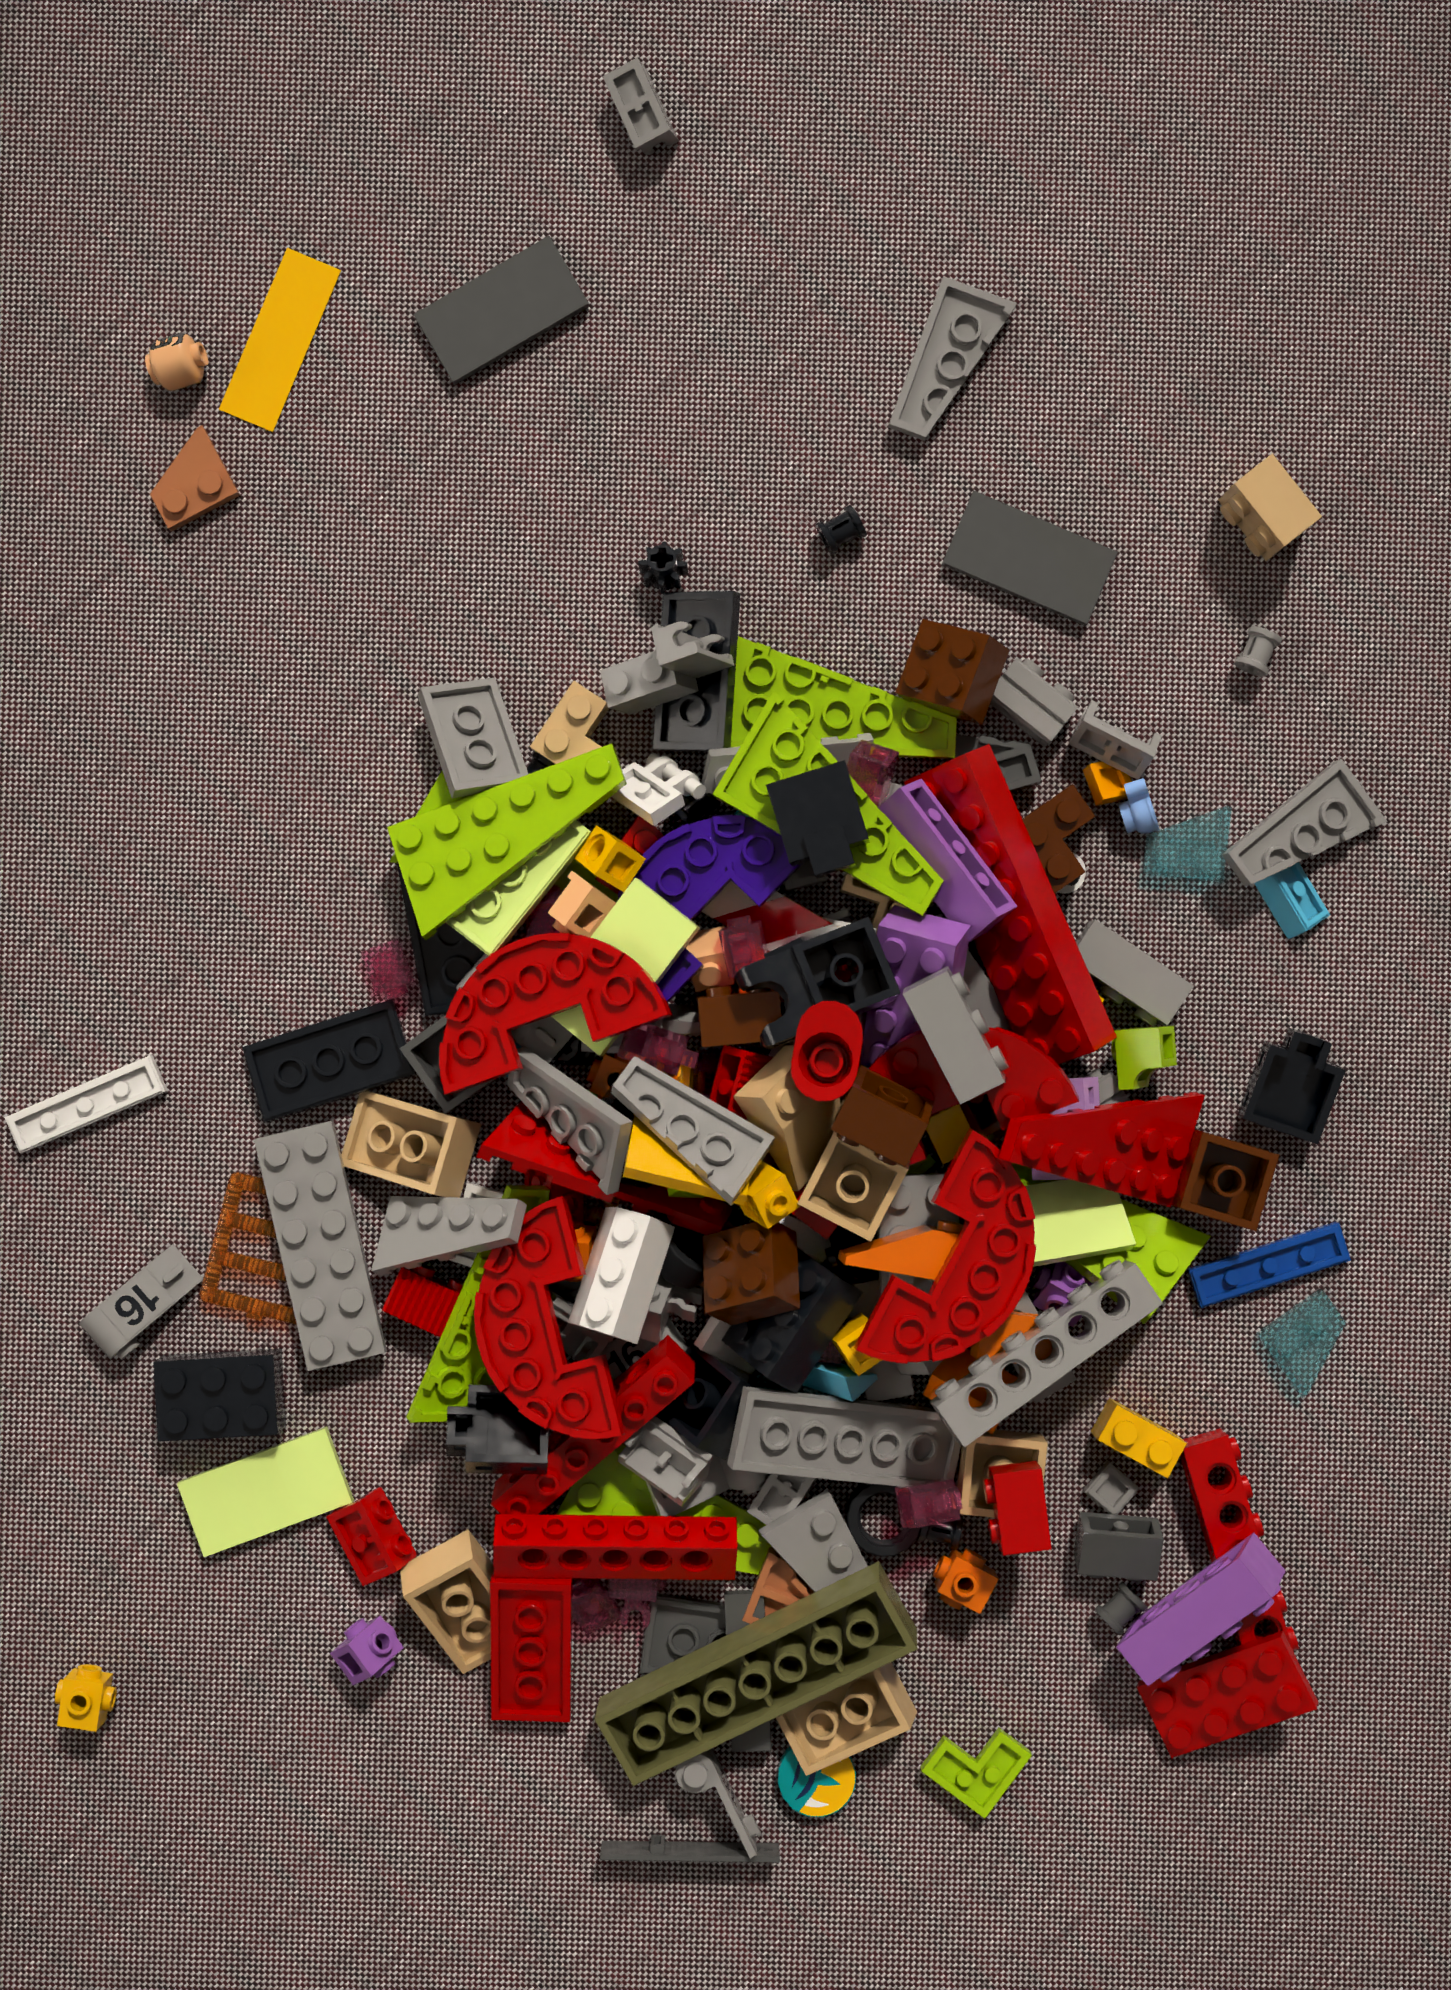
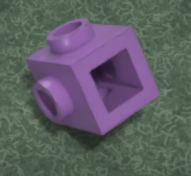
[1032,1261,1093,1327]
[330,1615,404,1685]

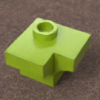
[1111,1026,1177,1090]

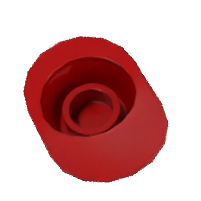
[791,1001,863,1101]

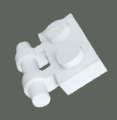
[611,753,706,826]

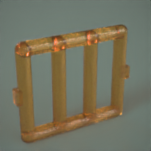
[199,1172,297,1325]

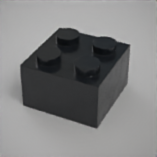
[658,1340,764,1460]

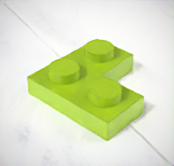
[920,1727,1032,1819]

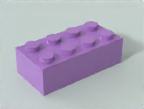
[860,905,971,1067]
[1116,1532,1285,1686]

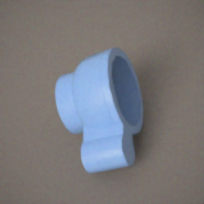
[1118,778,1160,834]

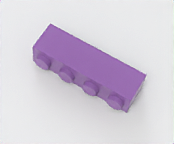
[879,778,1018,942]

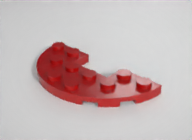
[439,933,672,1095]
[868,1027,1079,1165]
[854,1128,1036,1364]
[474,1196,625,1439]

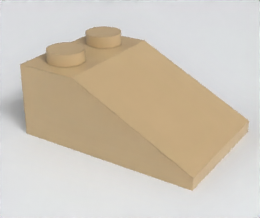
[733,1045,841,1191]
[341,1091,481,1198]
[400,1529,494,1674]
[776,1662,917,1776]

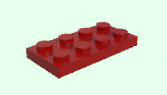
[490,1574,572,1723]
[1136,1630,1319,1758]

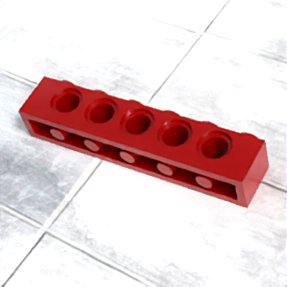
[491,1335,695,1515]
[1180,1428,1299,1652]
[493,1514,738,1580]

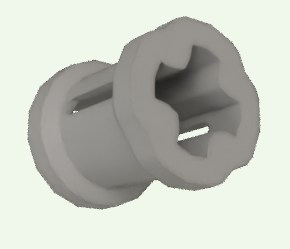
[1234,626,1282,677]

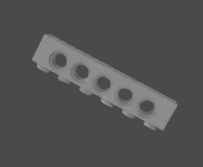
[930,1260,1163,1448]

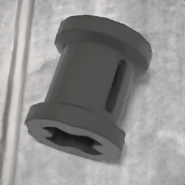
[1095,1581,1148,1635]

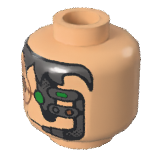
[145,333,208,391]

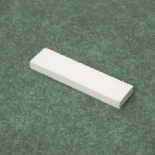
[4,1055,168,1154]

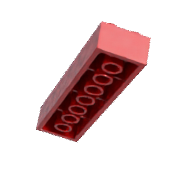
[904,744,1117,1064]

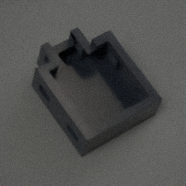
[766,760,870,879]
[1238,1027,1346,1144]
[446,1385,549,1474]

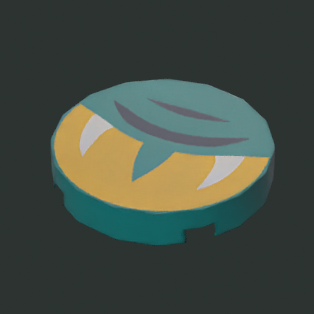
[778,1746,856,1817]

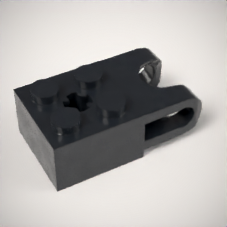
[735,917,901,1049]

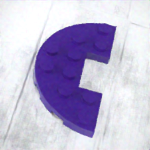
[617,815,802,1003]

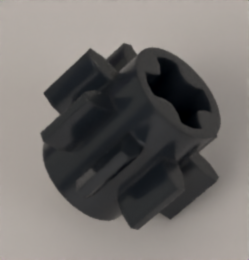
[638,541,689,594]

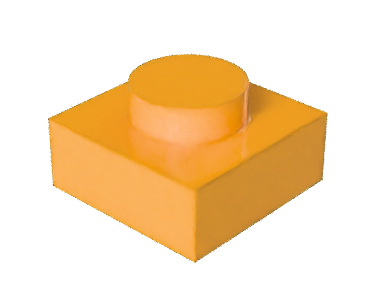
[1082,761,1132,806]

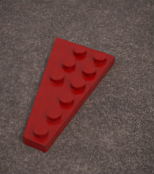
[998,1092,1205,1208]
[476,1101,734,1235]

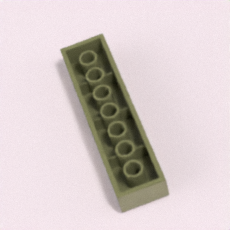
[594,1561,918,1786]

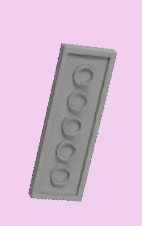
[254,1120,387,1371]
[727,1386,961,1492]

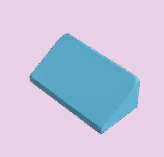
[1254,862,1330,939]
[802,1357,878,1402]

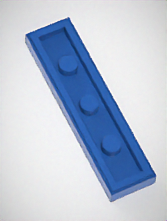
[1187,1222,1351,1308]

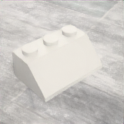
[568,1207,675,1344]

